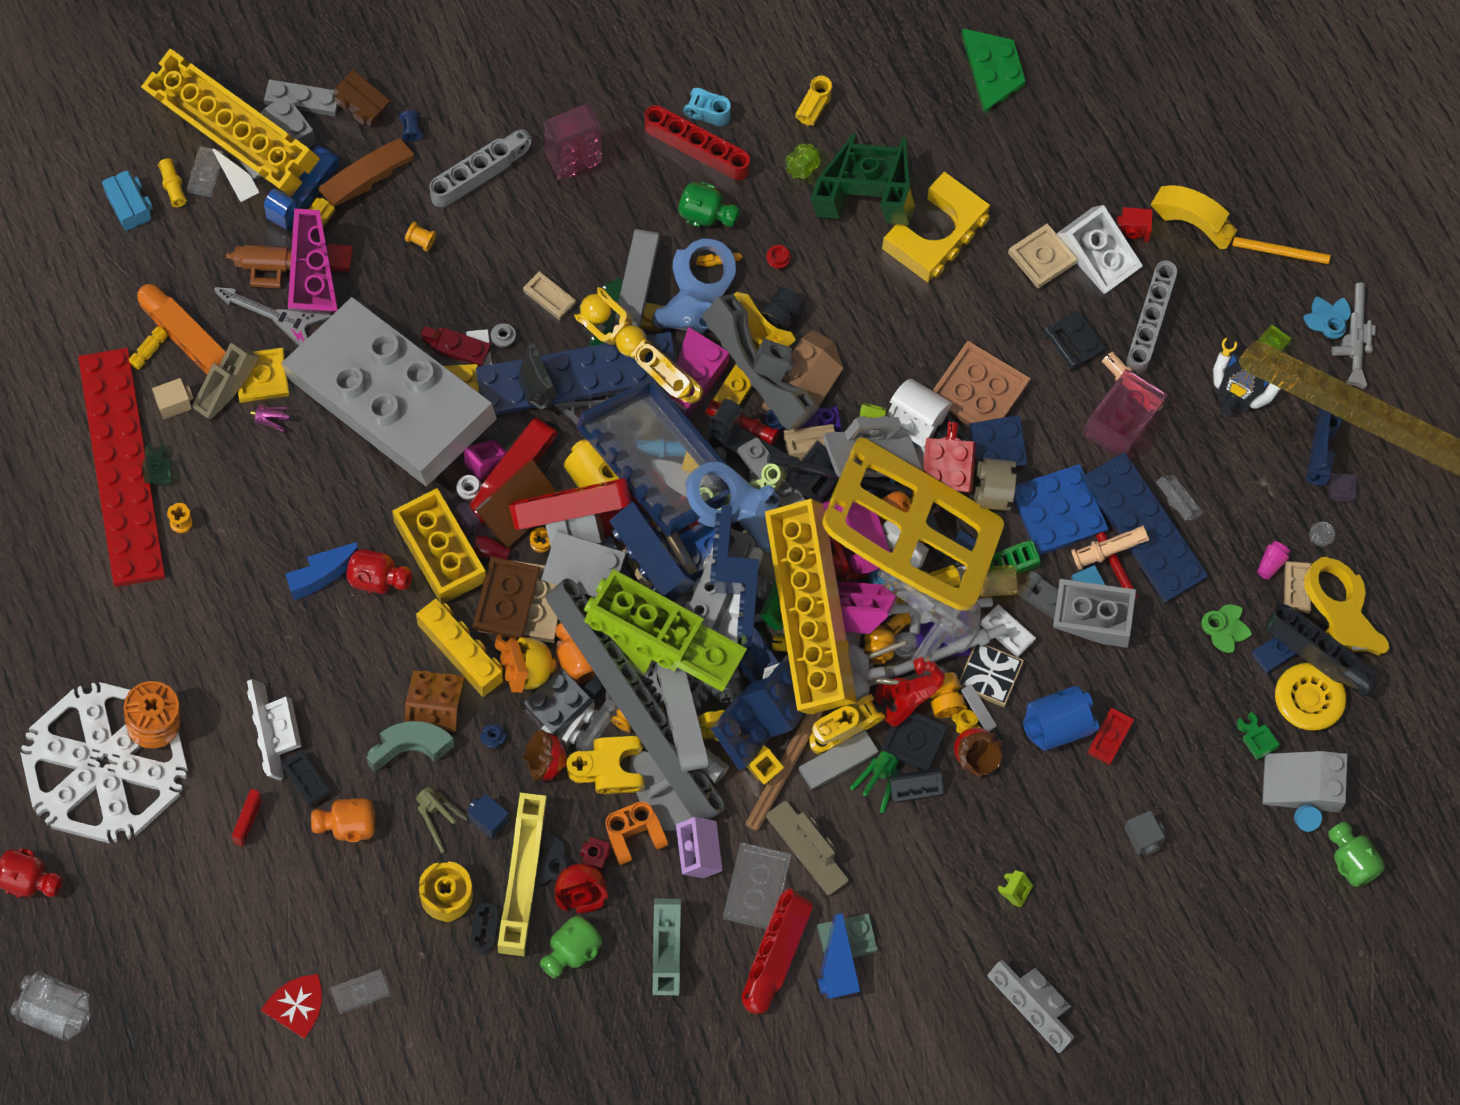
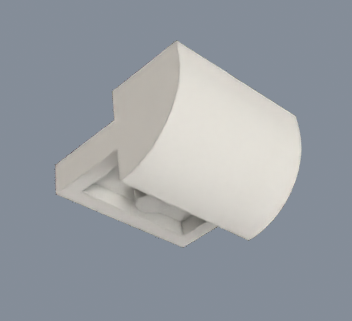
[886,379,952,448]

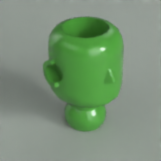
[1328,822,1385,887]
[540,916,602,978]

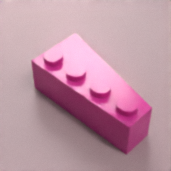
[288,209,338,313]

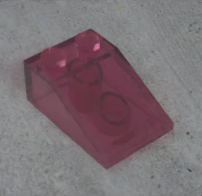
[1082,369,1168,456]

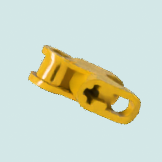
[809,694,885,755]
[567,736,645,794]

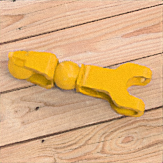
[575,287,703,404]

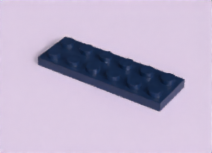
[1082,452,1208,603]

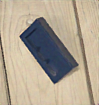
[1252,637,1297,674]

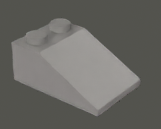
[239,95,315,181]
[541,531,629,597]
[1053,579,1136,648]
[1262,751,1347,813]

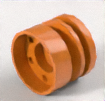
[124,681,181,749]

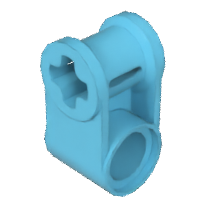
[683,88,731,127]

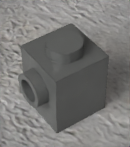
[1124,810,1165,856]

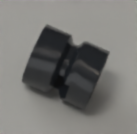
[760,287,805,331]

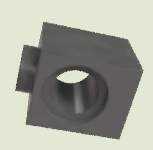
[753,338,794,381]

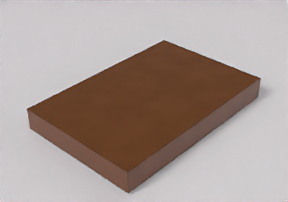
[475,460,557,548]
[472,557,541,639]

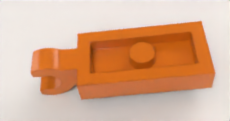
[495,635,528,693]

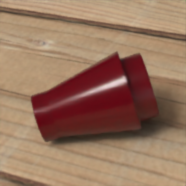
[473,535,510,560]

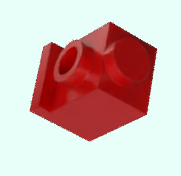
[1116,207,1152,242]

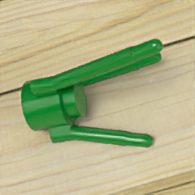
[850,751,898,813]

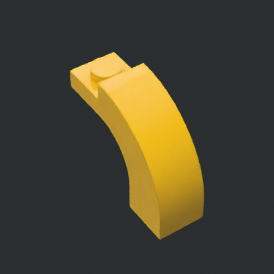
[1151,185,1237,249]
[733,292,796,351]

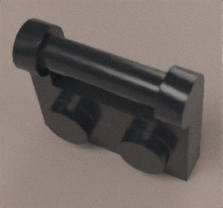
[1041,310,1106,372]
[785,441,838,503]

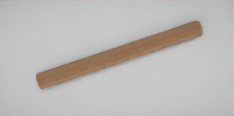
[746,711,824,831]

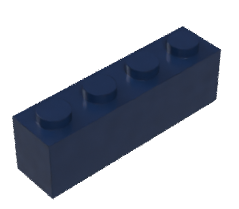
[609,502,696,602]

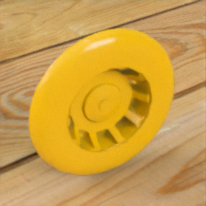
[1275,663,1346,730]

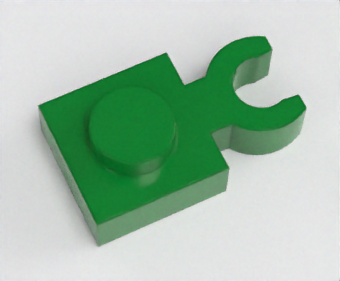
[1236,712,1280,760]

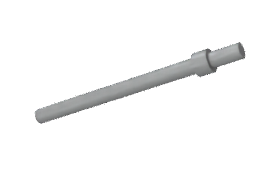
[868,624,1008,687]

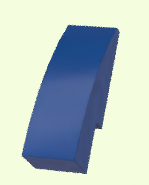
[286,542,358,601]

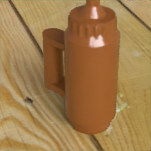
[226,245,292,289]

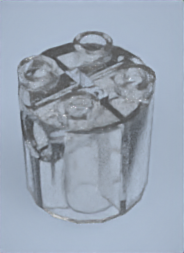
[10,971,91,1042]

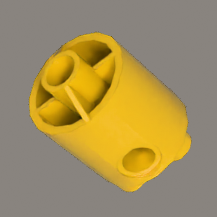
[564,439,619,488]

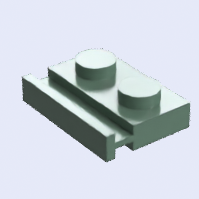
[817,914,878,958]

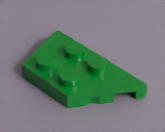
[961,29,1025,113]

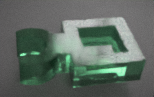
[142,442,172,485]

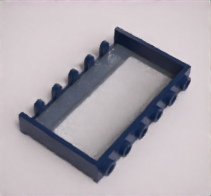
[577,377,731,537]

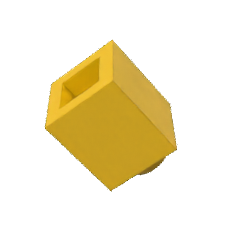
[747,746,784,784]

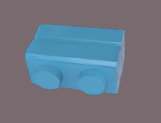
[102,170,153,231]

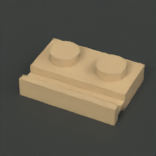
[784,424,835,460]

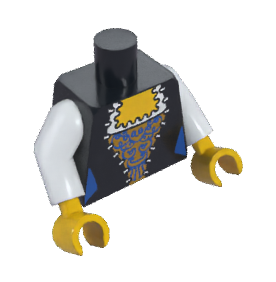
[1213,337,1291,416]

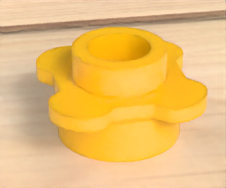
[952,710,980,734]

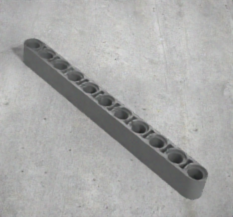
[546,578,725,820]

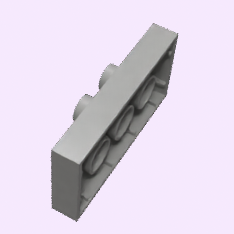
[282,297,497,487]

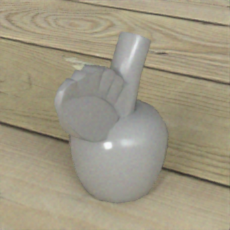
[847,644,885,706]

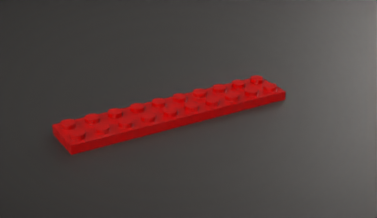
[78,348,165,587]

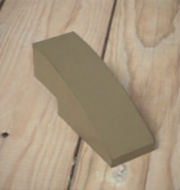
[192,343,259,419]

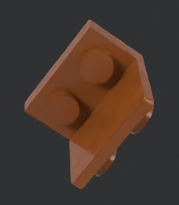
[405,671,464,732]

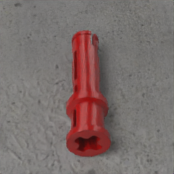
[706,400,780,447]

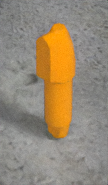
[696,253,743,267]

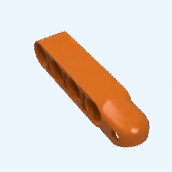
[137,284,226,375]

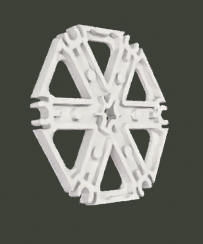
[20,682,188,843]

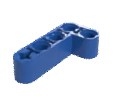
[264,145,340,231]

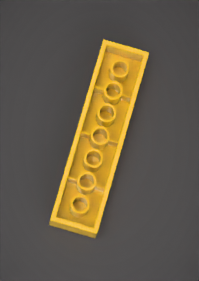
[765,499,857,715]

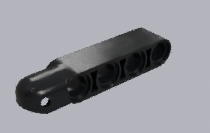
[1265,604,1377,695]

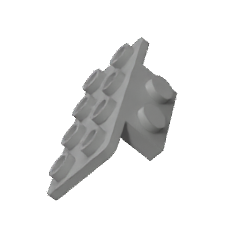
[823,416,922,477]

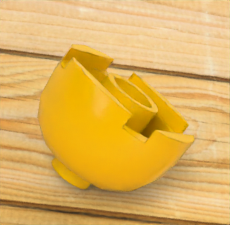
[517,637,556,690]

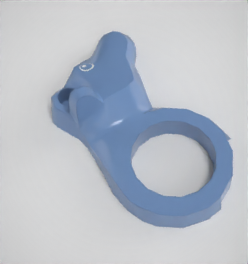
[652,239,736,334]
[685,462,780,553]

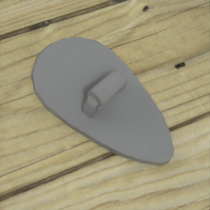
[630,751,692,831]

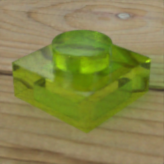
[1256,324,1291,359]

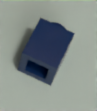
[468,794,509,839]

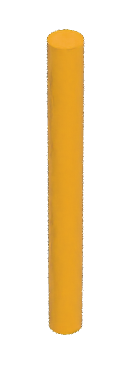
[1232,236,1330,264]

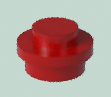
[766,245,791,269]

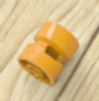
[930,672,967,719]

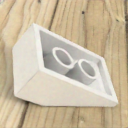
[1057,205,1143,294]

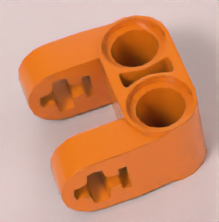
[605,802,668,865]

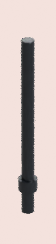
[767,453,912,497]

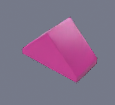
[464,440,507,481]

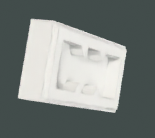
[980,605,1036,658]

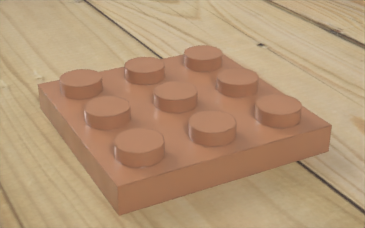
[933,341,1031,426]

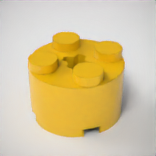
[419,862,473,922]

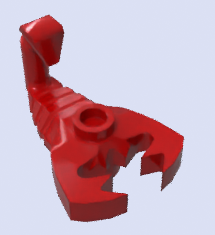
[875,657,945,727]

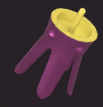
[251,404,290,432]

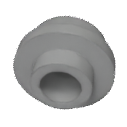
[491,323,516,348]

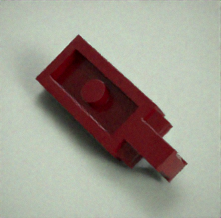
[421,326,491,367]

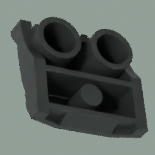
[518,343,558,410]

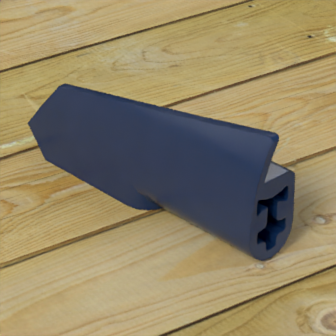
[1305,372,1345,485]

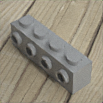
[684,529,755,632]

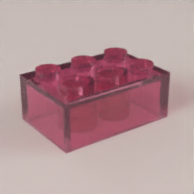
[544,103,602,179]

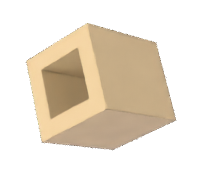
[152,378,193,420]

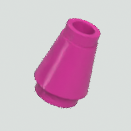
[1257,541,1290,580]

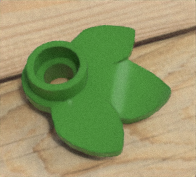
[1201,604,1251,653]

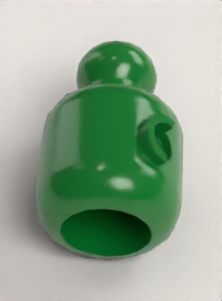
[678,181,740,227]

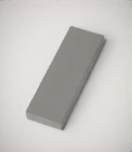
[798,731,879,791]

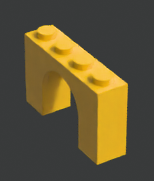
[882,172,990,283]

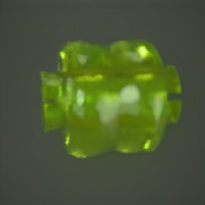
[785,143,820,179]

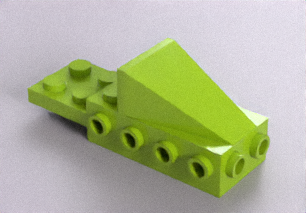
[584,569,747,692]

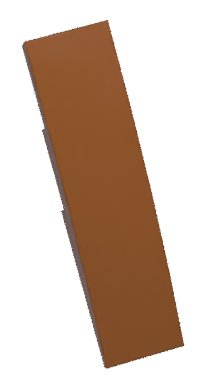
[319,138,415,207]

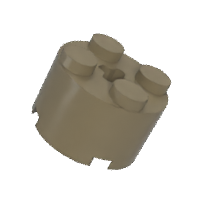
[974,458,1016,511]

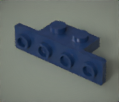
[738,623,781,683]

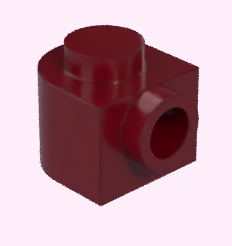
[580,837,611,869]

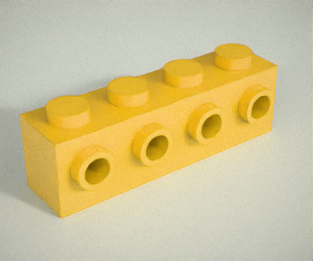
[416,598,503,697]

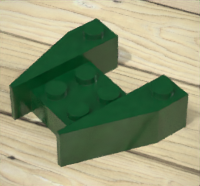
[811,133,915,225]

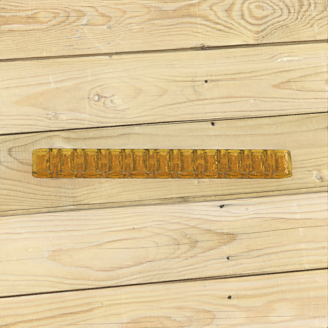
[1239,341,1460,476]

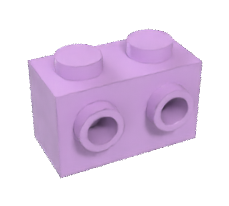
[676,817,722,878]

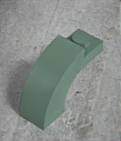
[366,721,454,773]

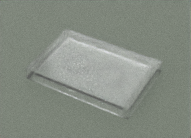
[723,842,791,929]

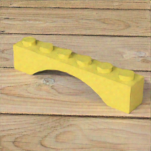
[498,793,546,956]

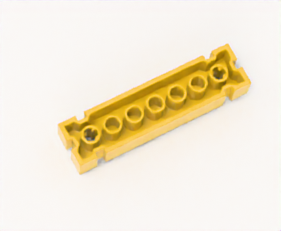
[141,48,320,197]

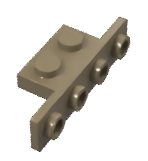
[766,801,848,896]

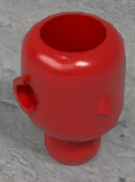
[347,549,412,594]
[0,848,63,898]

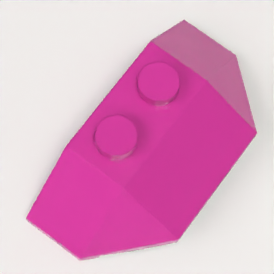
[837,581,897,634]

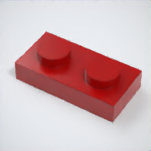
[1087,708,1134,765]

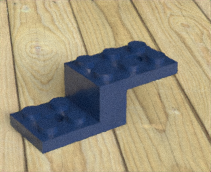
[710,505,759,647]
[710,654,805,770]

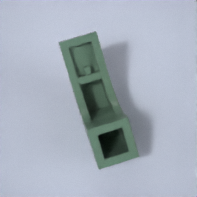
[653,899,681,995]

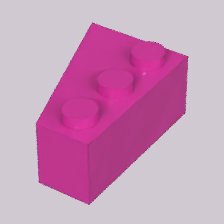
[667,327,729,419]
[822,491,890,574]

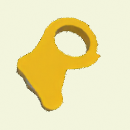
[1304,557,1389,656]

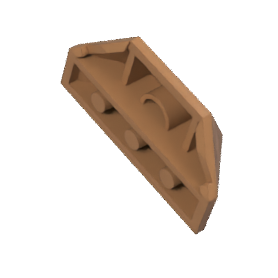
[762,330,843,411]

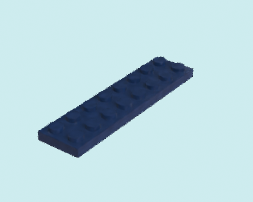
[476,332,676,415]

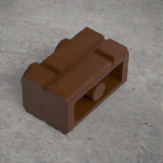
[333,69,391,127]

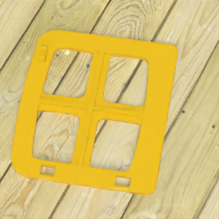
[822,438,1004,611]

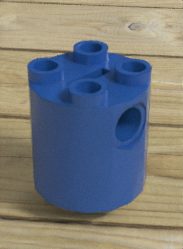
[1023,686,1099,751]

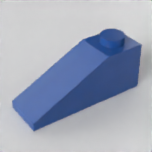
[817,913,860,999]

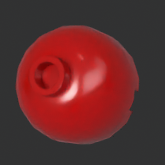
[555,863,608,913]

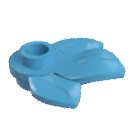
[1303,297,1351,339]

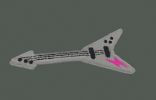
[214,287,331,346]

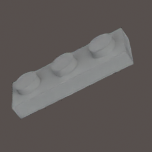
[264,79,338,117]

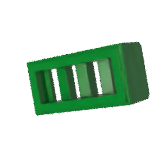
[987,540,1040,582]

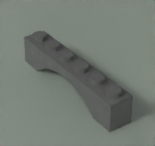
[702,294,819,430]

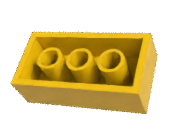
[392,488,486,604]

